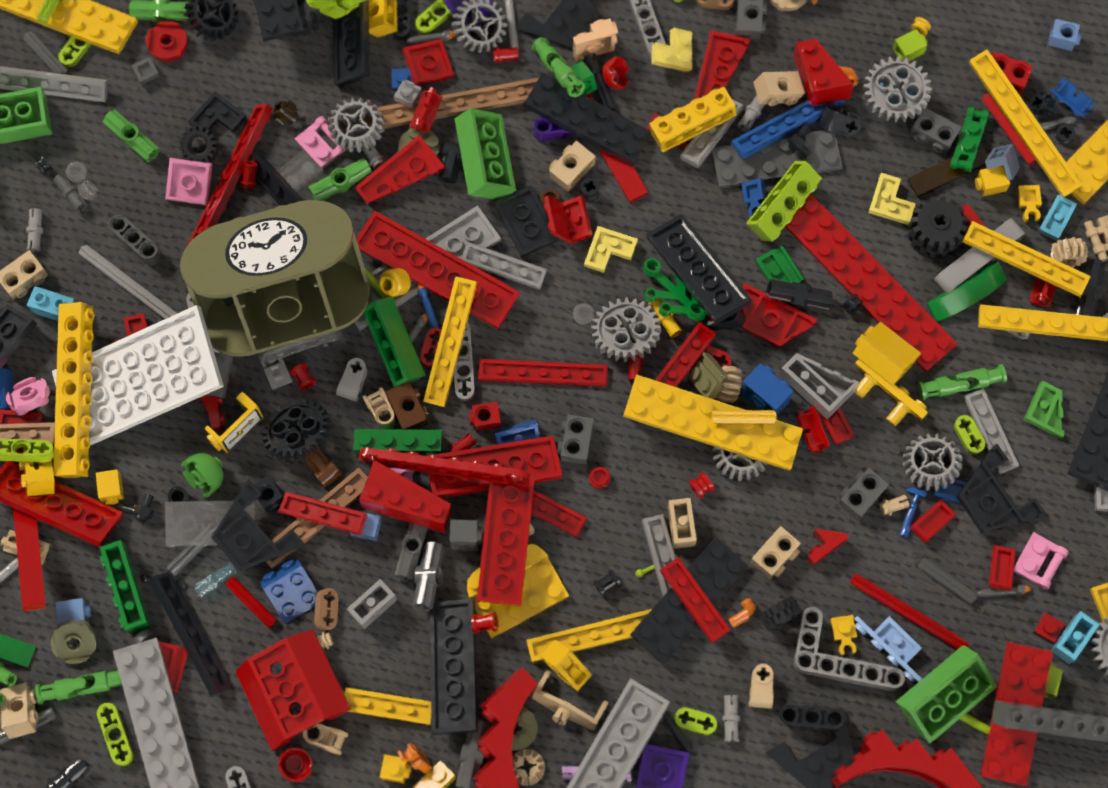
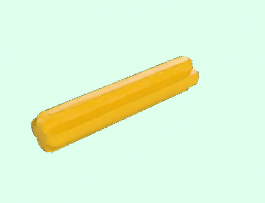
[711,410,776,424]

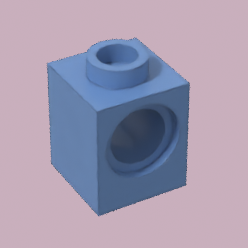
[1048,19,1082,51]
[350,513,382,541]
[56,598,92,624]

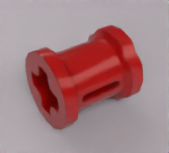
[290,363,317,391]
[471,611,499,634]

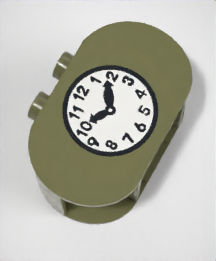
[180,200,371,356]

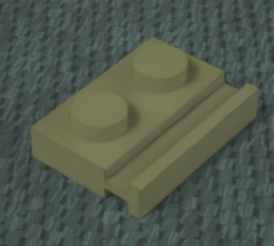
[688,352,729,400]

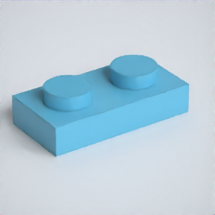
[1038,195,1077,241]

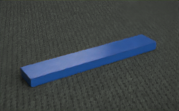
[731,100,846,159]

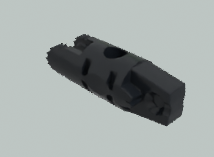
[44,759,88,788]

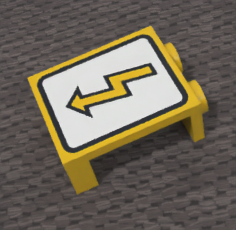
[205,392,264,454]

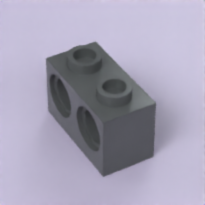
[910,108,961,154]
[557,414,594,465]
[838,468,889,521]

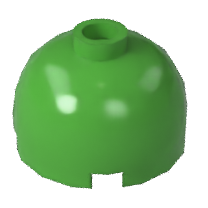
[181,453,224,497]

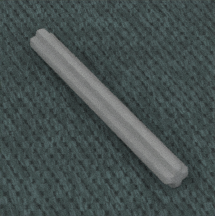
[78,245,177,320]

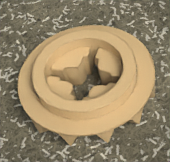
[512,749,545,786]

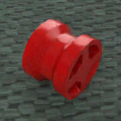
[688,472,715,500]

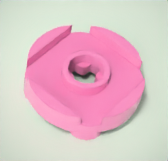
[6,377,50,416]

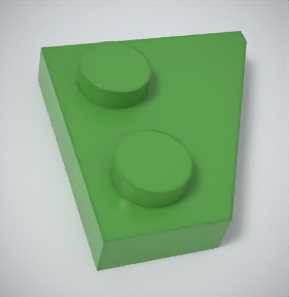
[1023,381,1065,438]

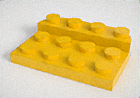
[467,544,569,639]

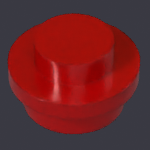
[589,467,611,489]

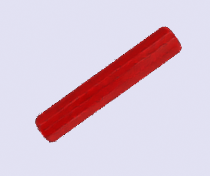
[225,577,277,629]

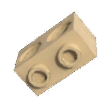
[0,250,48,300]
[750,526,801,579]

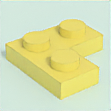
[652,28,692,72]
[868,173,916,225]
[584,226,638,273]

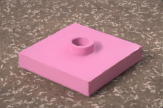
[165,158,212,205]

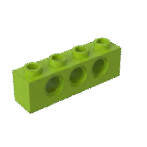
[746,161,822,242]

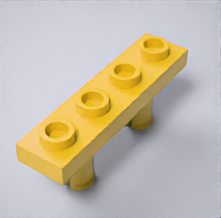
[854,359,928,427]

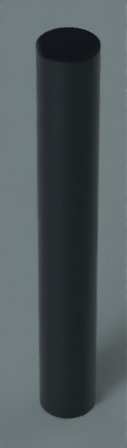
[661,710,693,752]

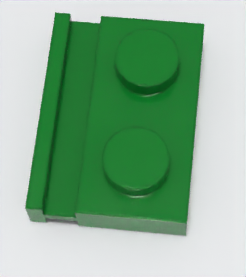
[755,245,804,283]

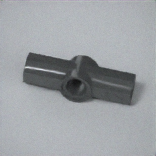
[394,523,428,581]
[413,542,444,611]
[456,720,490,788]

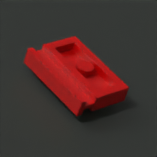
[159,641,188,693]

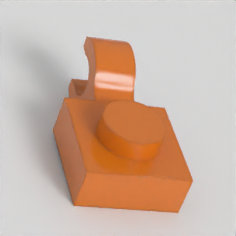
[398,743,433,774]

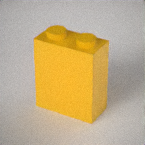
[853,322,921,385]

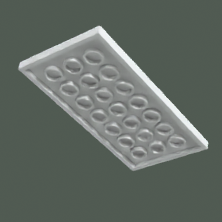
[52,305,224,446]

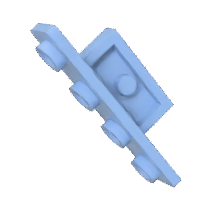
[854,616,922,683]

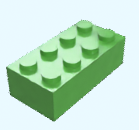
[0,87,52,144]
[454,108,516,200]
[896,645,998,743]

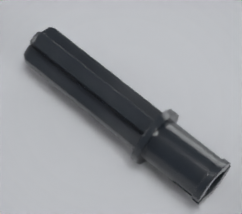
[584,53,616,111]

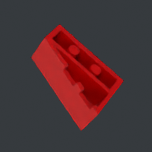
[793,39,853,106]

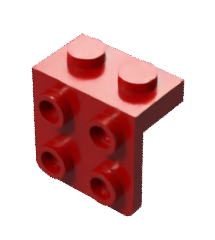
[544,195,593,244]

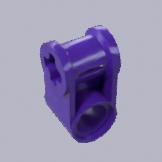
[533,117,574,141]

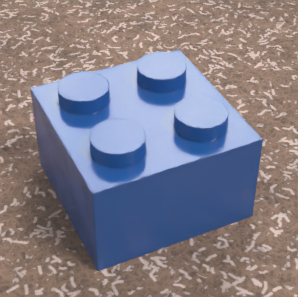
[740,363,793,417]

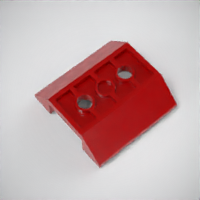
[235,629,351,752]

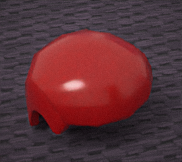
[602,56,630,90]
[278,747,312,782]

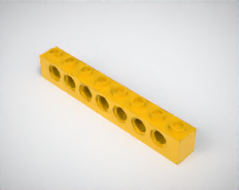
[53,302,94,478]

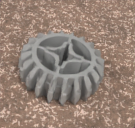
[452,0,507,53]
[328,97,384,153]
[903,433,962,491]
[712,447,768,481]

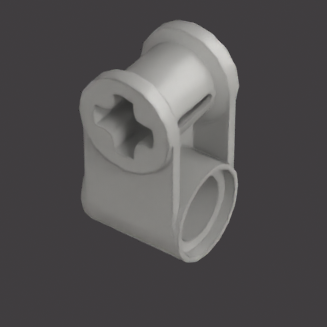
[336,358,368,402]

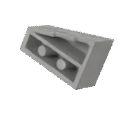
[780,353,860,419]

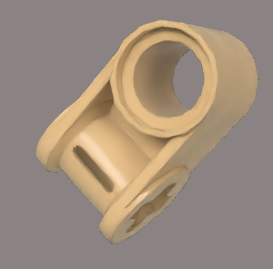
[362,387,396,429]
[749,664,773,709]
[303,724,348,755]

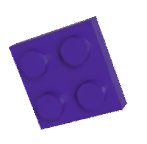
[636,744,689,788]

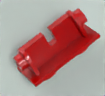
[409,88,443,133]
[1029,277,1056,308]
[796,406,830,454]

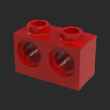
[992,52,1033,95]

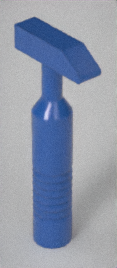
[899,487,927,538]

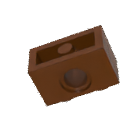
[386,381,430,430]

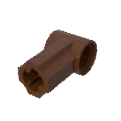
[304,449,342,488]

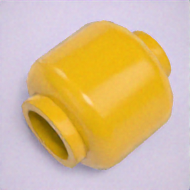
[379,268,411,297]

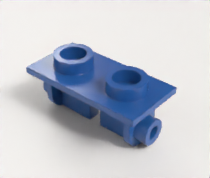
[1051,78,1095,117]

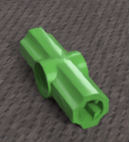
[129,0,188,23]
[103,110,160,163]
[309,158,372,201]

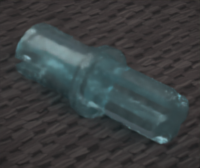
[194,562,237,597]

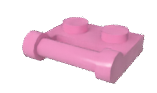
[295,116,348,170]
[1014,532,1069,590]

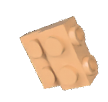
[573,19,618,62]

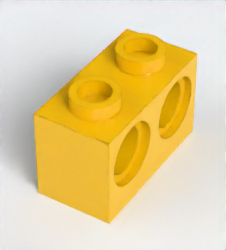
[540,639,592,692]

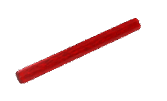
[850,573,969,650]

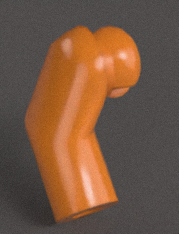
[729,598,756,628]

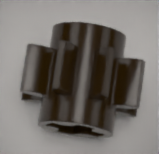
[273,100,298,126]

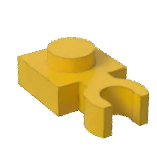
[1017,185,1042,222]
[830,615,857,656]

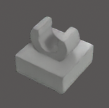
[394,80,422,108]
[264,361,292,390]

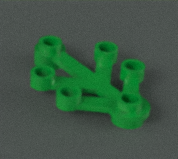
[643,258,707,321]

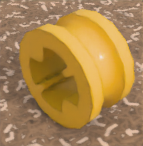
[910,17,931,37]

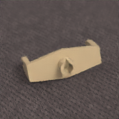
[532,670,609,731]

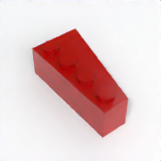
[359,460,452,533]

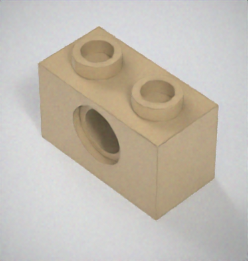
[753,71,805,106]
[549,141,595,192]
[667,498,697,549]
[0,683,38,739]

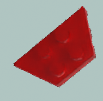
[742,283,818,349]

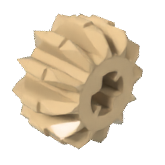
[1050,237,1088,268]
[716,366,743,403]

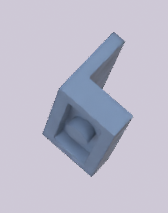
[985,144,1020,180]

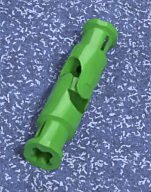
[532,38,585,97]
[917,364,1007,401]
[35,670,122,704]

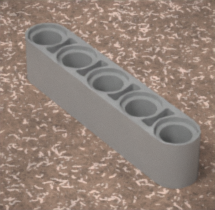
[934,218,1026,293]

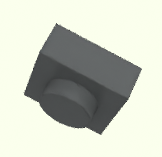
[131,57,160,85]

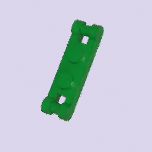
[950,106,990,172]

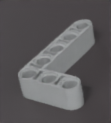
[793,607,905,691]

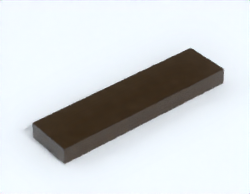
[907,143,988,198]

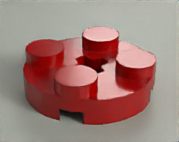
[146,21,188,62]

